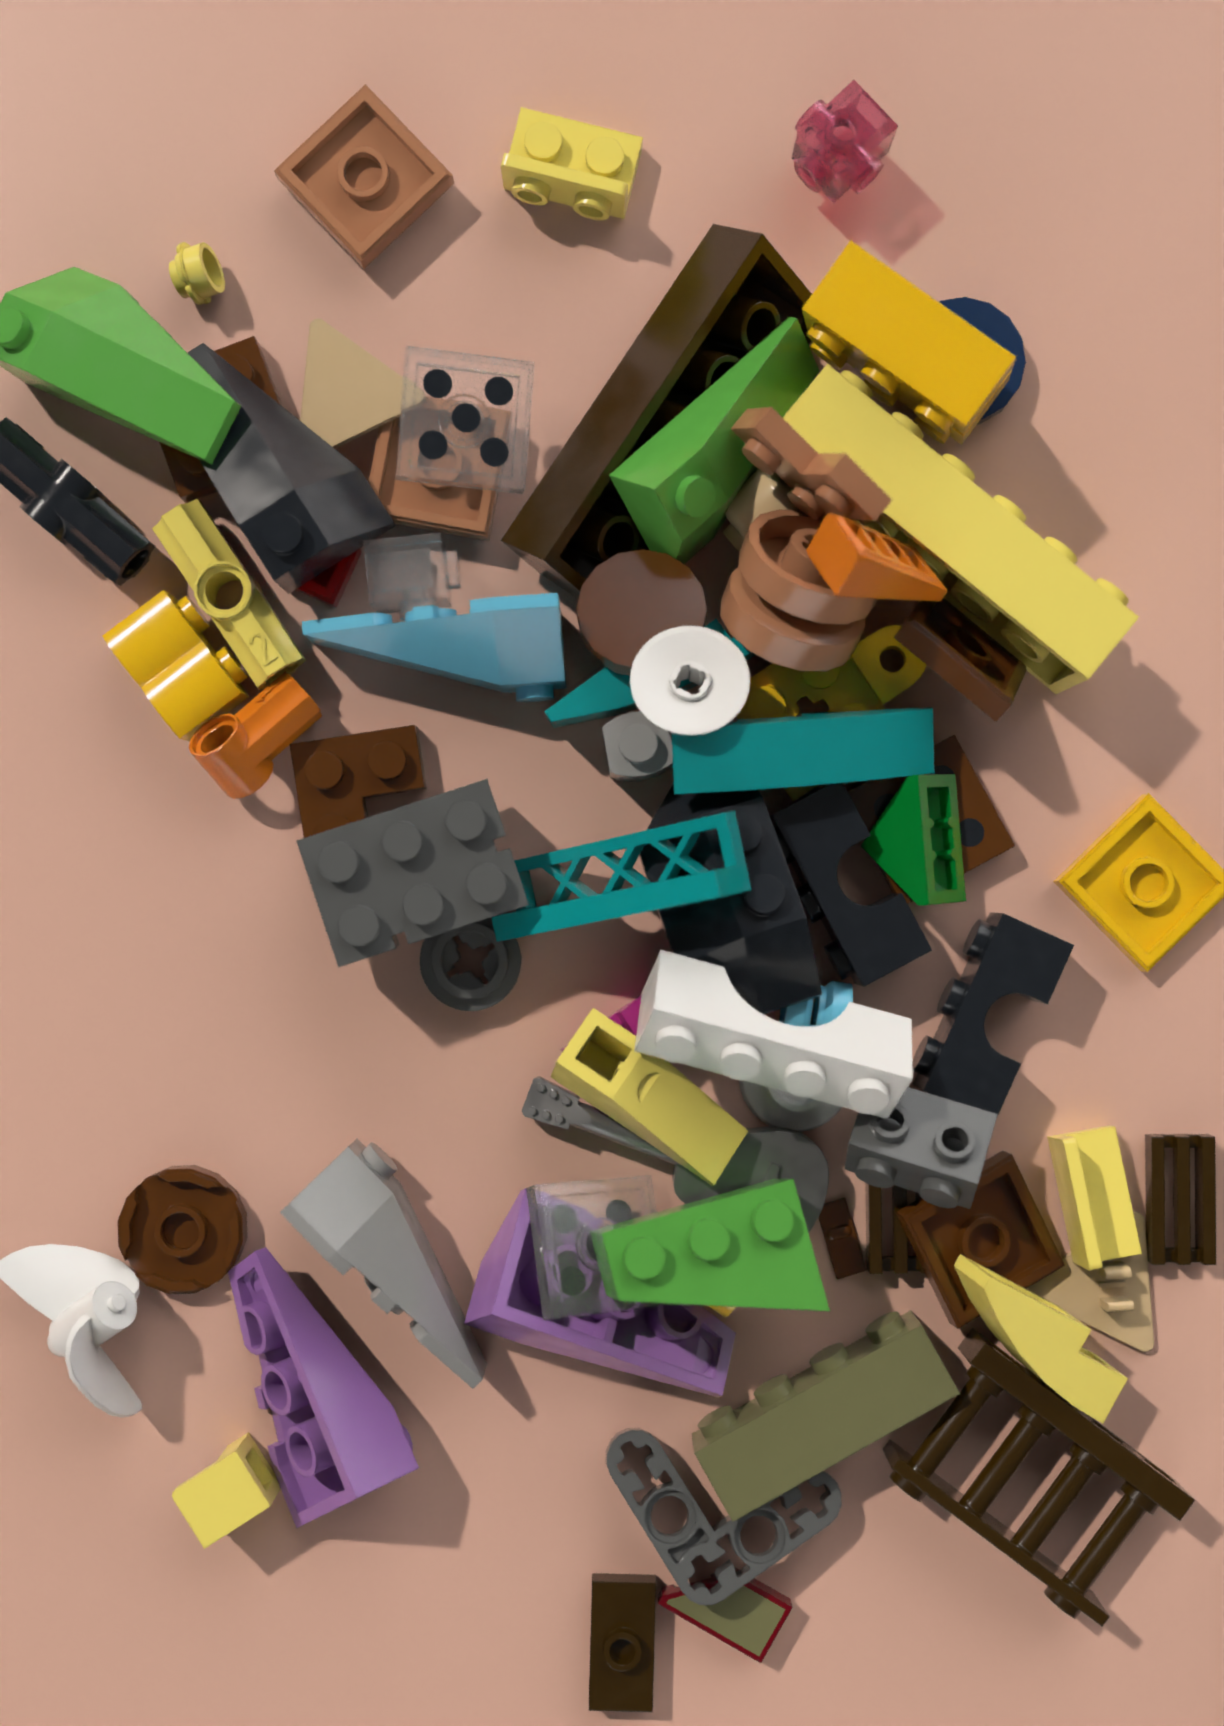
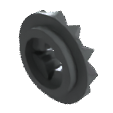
[420,917,522,1011]

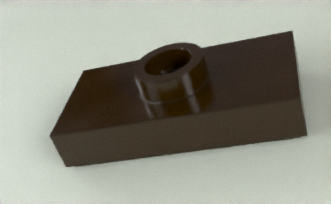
[589,1573,656,1712]

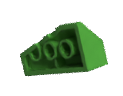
[0,267,241,465]

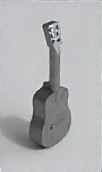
[522,1076,829,1233]

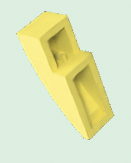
[954,1254,1128,1424]

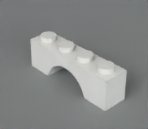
[634,950,913,1119]

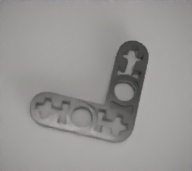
[605,1428,841,1605]

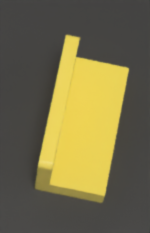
[1047,1125,1142,1271]

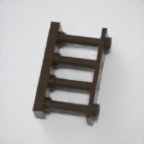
[882,1327,1195,1627]

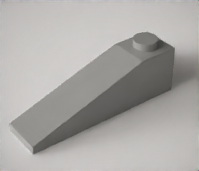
[280,1138,487,1389]

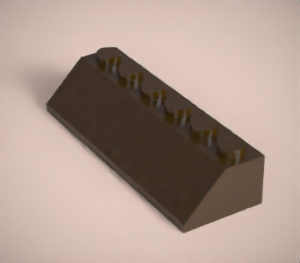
[501,224,812,599]

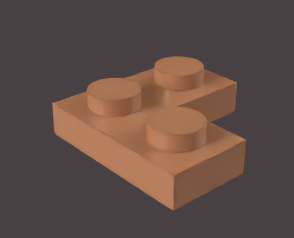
[731,407,892,521]

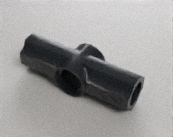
[0,417,155,586]

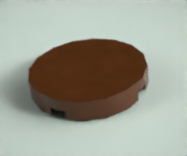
[576,549,707,676]
[118,1165,248,1295]

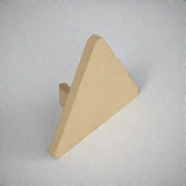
[300,319,425,449]
[1027,1211,1154,1352]

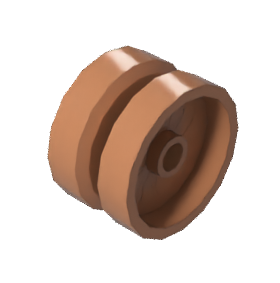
[720,509,878,671]

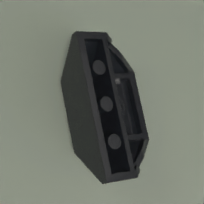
[639,783,822,1015]

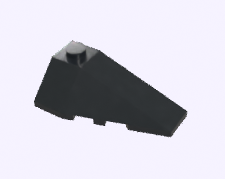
[188,343,396,594]

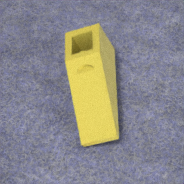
[551,1008,748,1186]

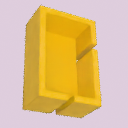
[802,240,1016,445]

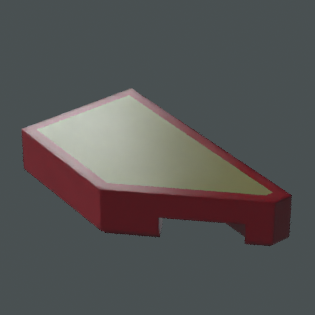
[657,1567,793,1663]

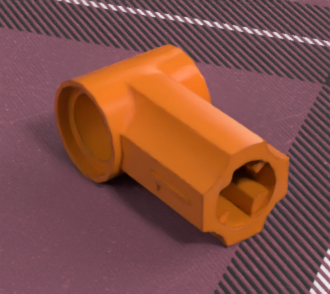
[189,672,323,799]

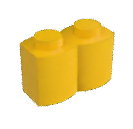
[102,590,250,742]

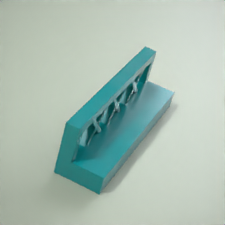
[491,811,751,942]

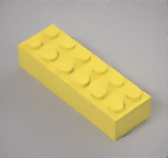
[783,364,1139,694]

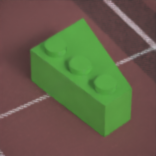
[590,1179,830,1311]

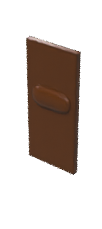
[818,1197,867,1280]

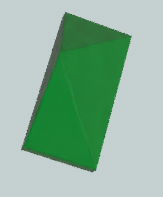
[861,774,966,906]

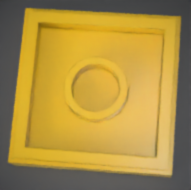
[1053,793,1224,972]

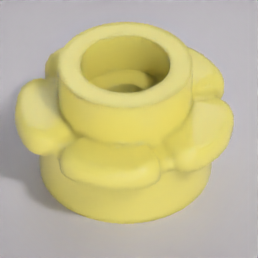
[169,242,225,305]

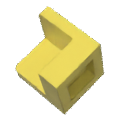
[172,1432,281,1549]

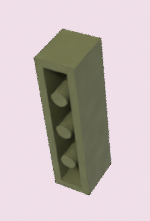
[691,1310,960,1522]

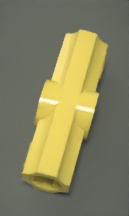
[152,499,306,690]

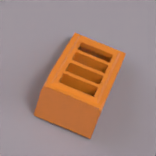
[806,514,947,601]

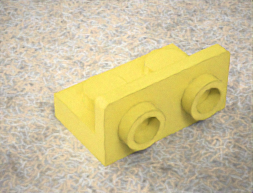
[500,107,643,220]

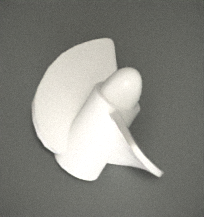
[0,1244,142,1418]

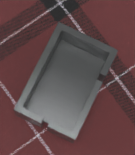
[297,779,529,967]

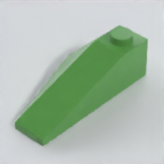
[609,317,820,564]

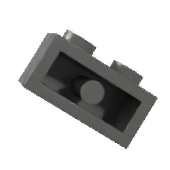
[845,1087,998,1209]

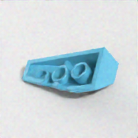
[302,593,567,702]

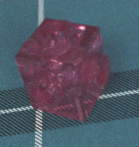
[791,80,898,203]

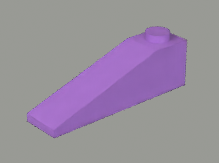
[464,1188,736,1397]
[228,1247,419,1528]

